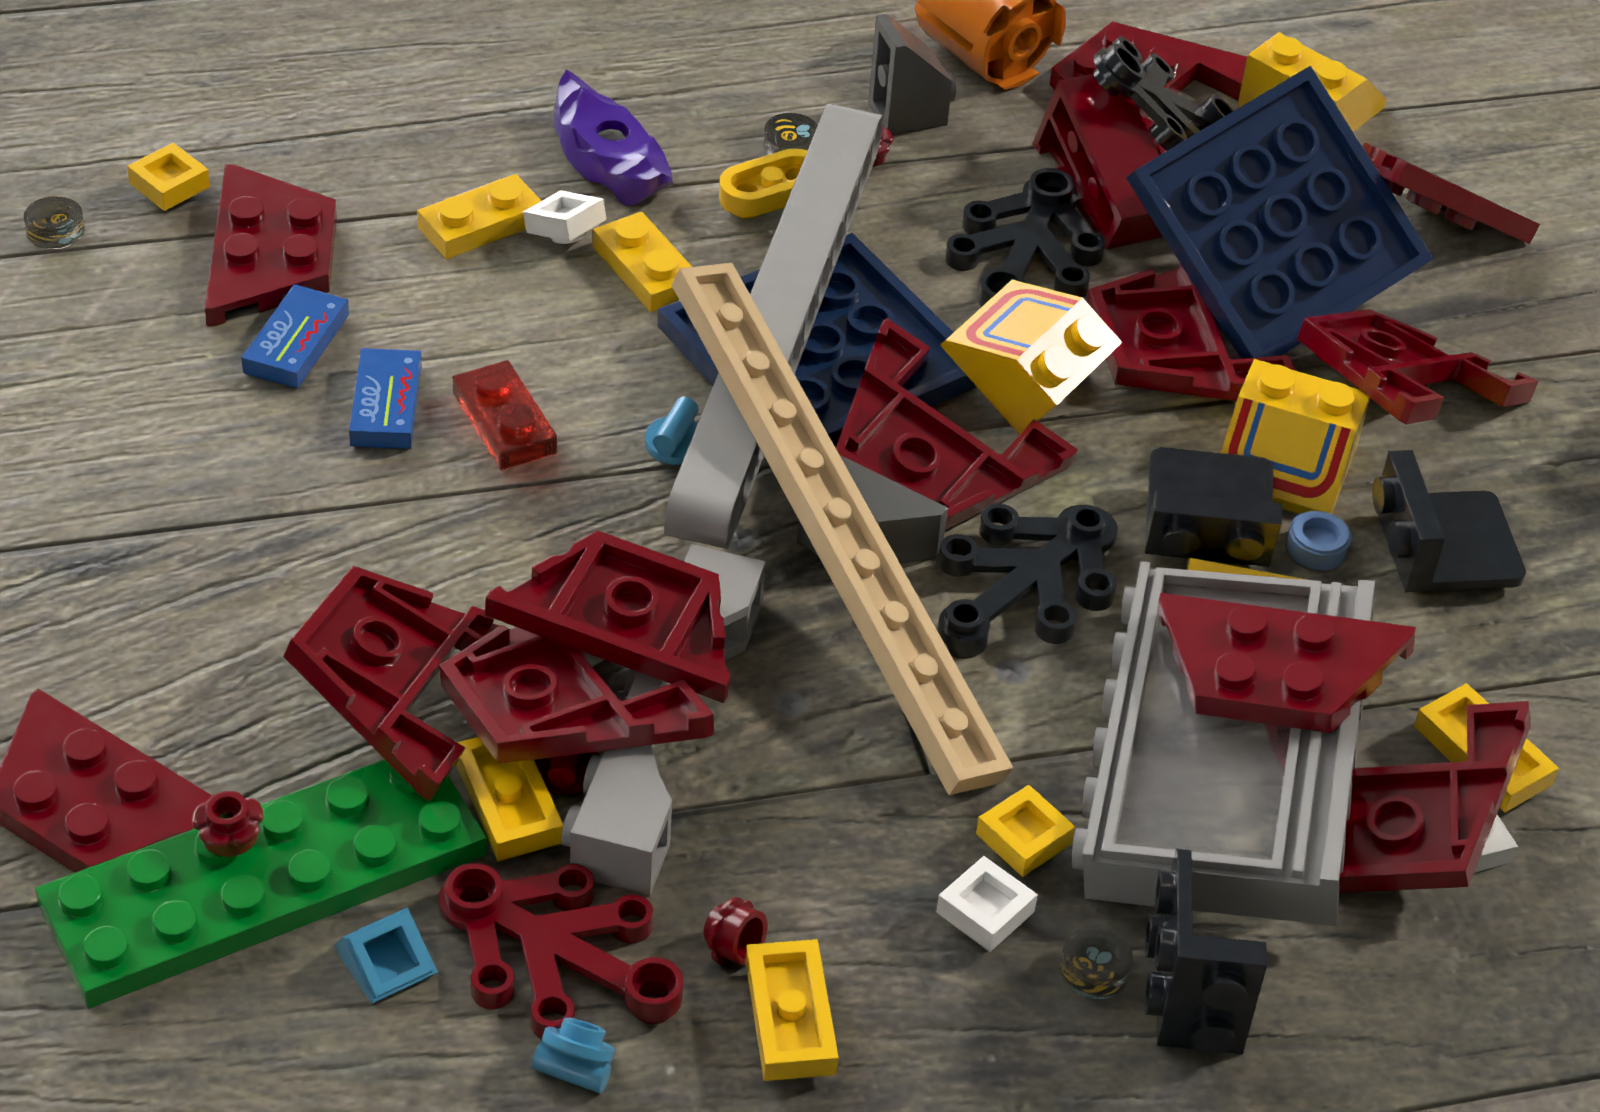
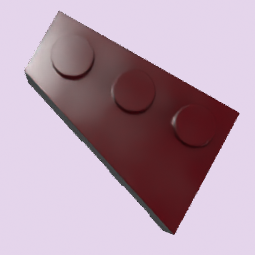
[1032,74,1163,249]

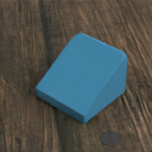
[334,907,438,1004]

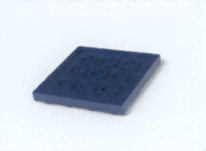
[1126,65,1434,359]
[657,233,977,448]

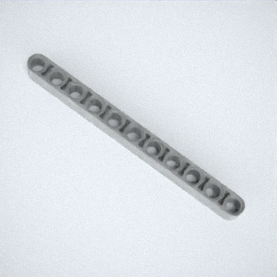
[664,103,883,549]

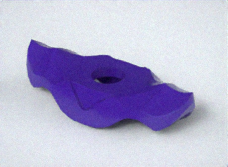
[553,69,674,206]

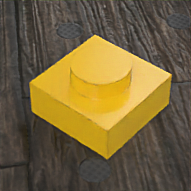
[127,143,210,211]
[976,785,1076,877]

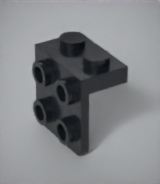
[1145,447,1282,567]
[1372,450,1526,593]
[1145,848,1267,1054]

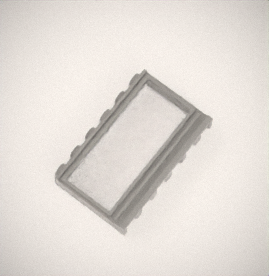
[1072,562,1375,926]

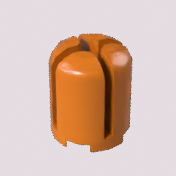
[914,0,1066,90]

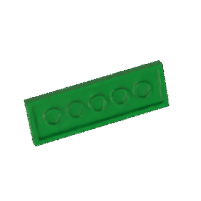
[35,759,487,1009]

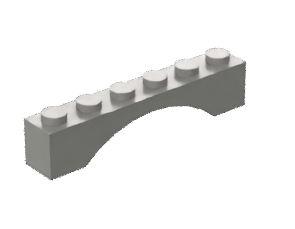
[561,544,766,896]

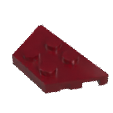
[1363,142,1540,244]
[205,164,337,326]
[485,530,730,703]
[1158,593,1416,733]
[0,688,212,873]

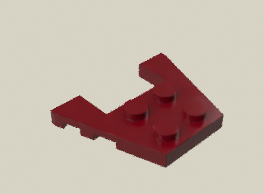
[1049,21,1247,154]
[1087,263,1296,401]
[1297,309,1539,425]
[836,318,1078,530]
[283,566,512,801]
[439,625,714,764]
[1265,701,1531,893]

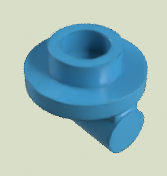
[645,397,699,465]
[531,1018,615,1094]

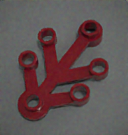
[439,863,683,1040]

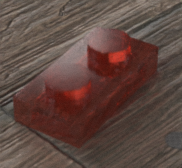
[452,360,557,471]

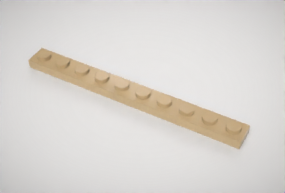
[672,263,1013,795]

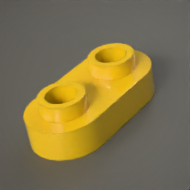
[719,149,808,218]

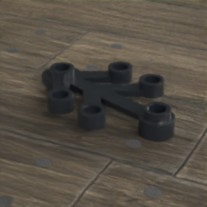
[1093,36,1234,151]
[945,168,1105,307]
[937,503,1118,659]

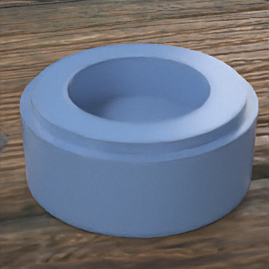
[1286,511,1352,571]

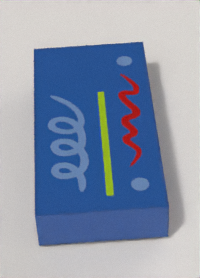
[241,284,349,389]
[349,348,422,449]

